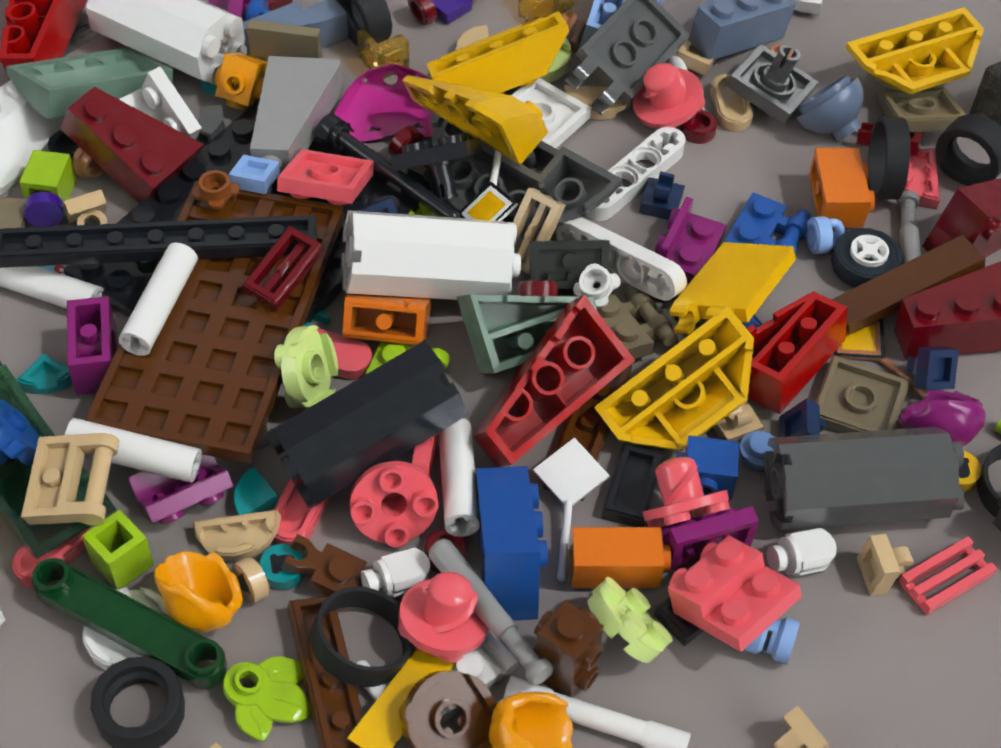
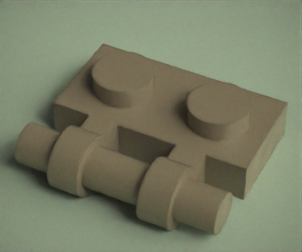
[597,286,678,359]

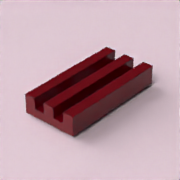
[242,225,324,311]

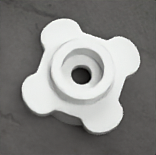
[573,264,621,308]

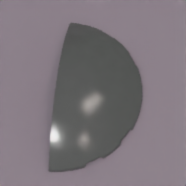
[431,114,623,231]

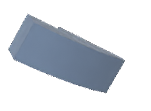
[243,0,349,56]

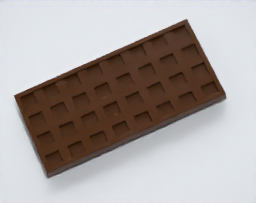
[84,181,345,464]

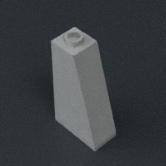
[250,56,343,173]

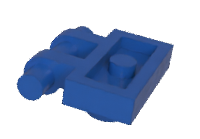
[724,192,811,254]

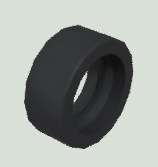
[336,0,393,49]
[935,114,1001,186]
[90,656,185,748]

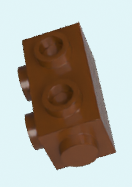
[533,600,604,698]

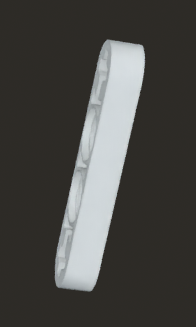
[585,127,686,221]
[556,217,687,301]

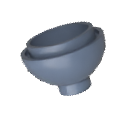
[796,75,863,141]

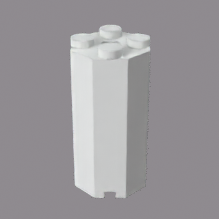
[86,0,247,85]
[341,210,521,300]

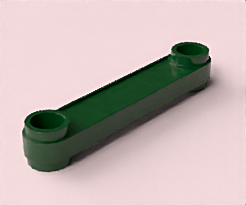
[32,558,227,689]

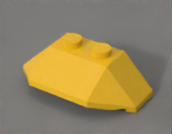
[846,7,984,94]
[426,11,569,94]
[594,306,754,451]

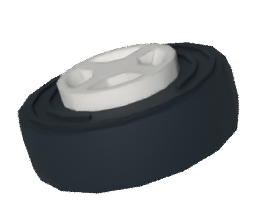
[831,228,903,288]

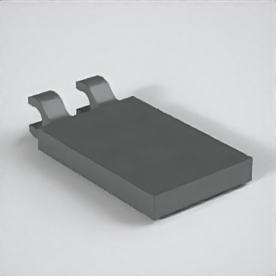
[565,0,690,115]

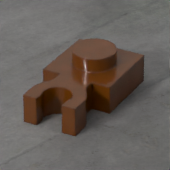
[280,534,367,596]

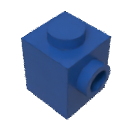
[676,436,739,500]

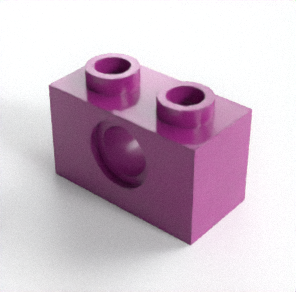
[67,296,117,395]

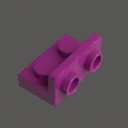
[654,197,726,283]
[661,506,759,570]

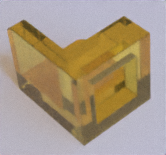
[357,29,409,79]

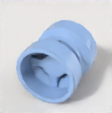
[744,617,800,665]

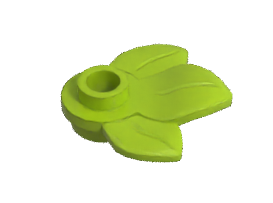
[223,656,310,742]

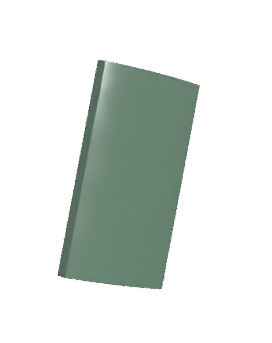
[7,47,173,119]

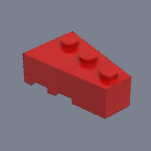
[746,291,848,414]

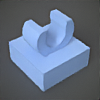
[228,155,280,194]

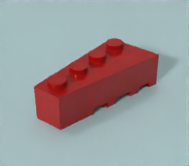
[0,0,87,81]
[472,295,635,467]

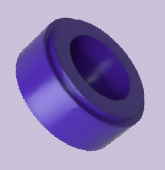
[24,192,64,227]

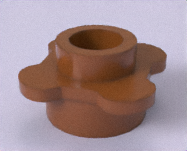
[192,170,239,209]

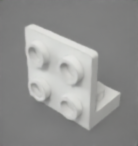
[119,67,202,140]

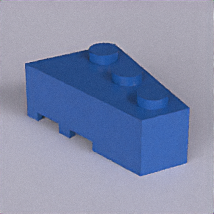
[476,466,548,621]

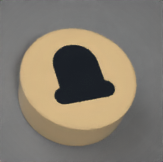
[232,557,269,604]

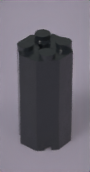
[265,340,469,509]

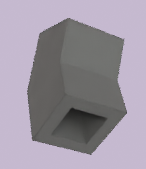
[196,104,225,147]

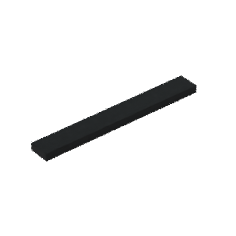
[0,215,317,268]

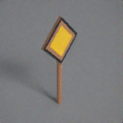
[833,319,928,398]

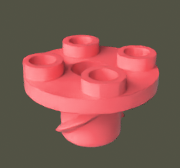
[633,63,705,130]
[642,457,730,527]
[349,461,439,548]
[398,572,489,663]

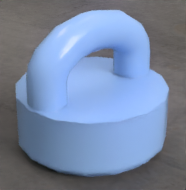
[806,216,844,255]

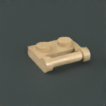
[21,433,120,526]

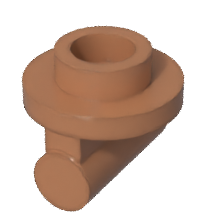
[561,11,585,52]

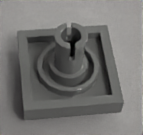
[725,44,819,124]

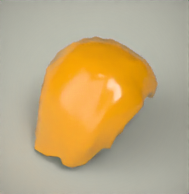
[154,551,243,633]
[489,692,573,748]

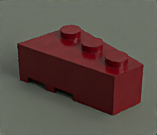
[61,87,204,203]
[922,178,1001,258]
[894,261,1001,360]

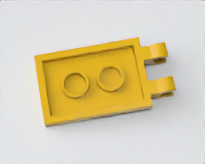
[669,242,796,334]

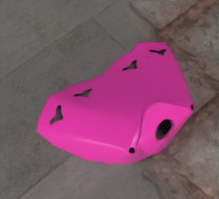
[335,63,434,142]

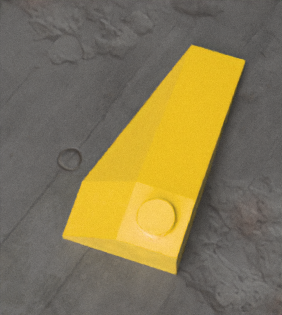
[402,75,548,165]

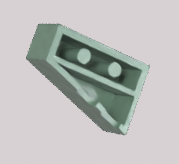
[457,294,597,373]

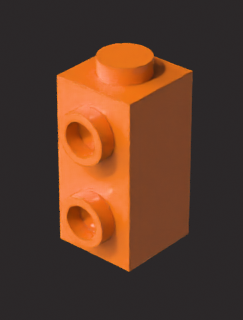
[569,527,671,589]

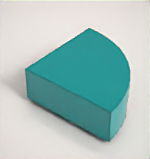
[16,353,73,394]
[234,466,278,515]

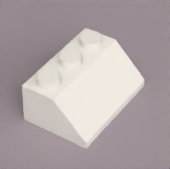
[0,80,65,195]

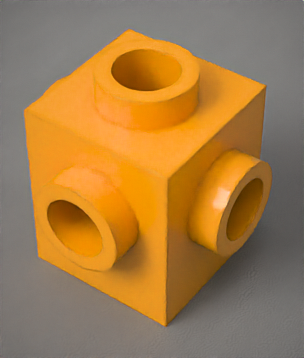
[214,52,267,110]

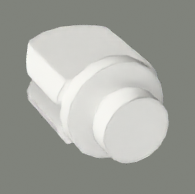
[767,528,837,577]
[361,548,430,599]

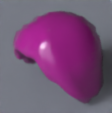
[899,389,986,447]

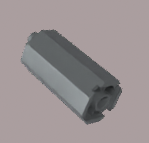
[763,427,964,530]

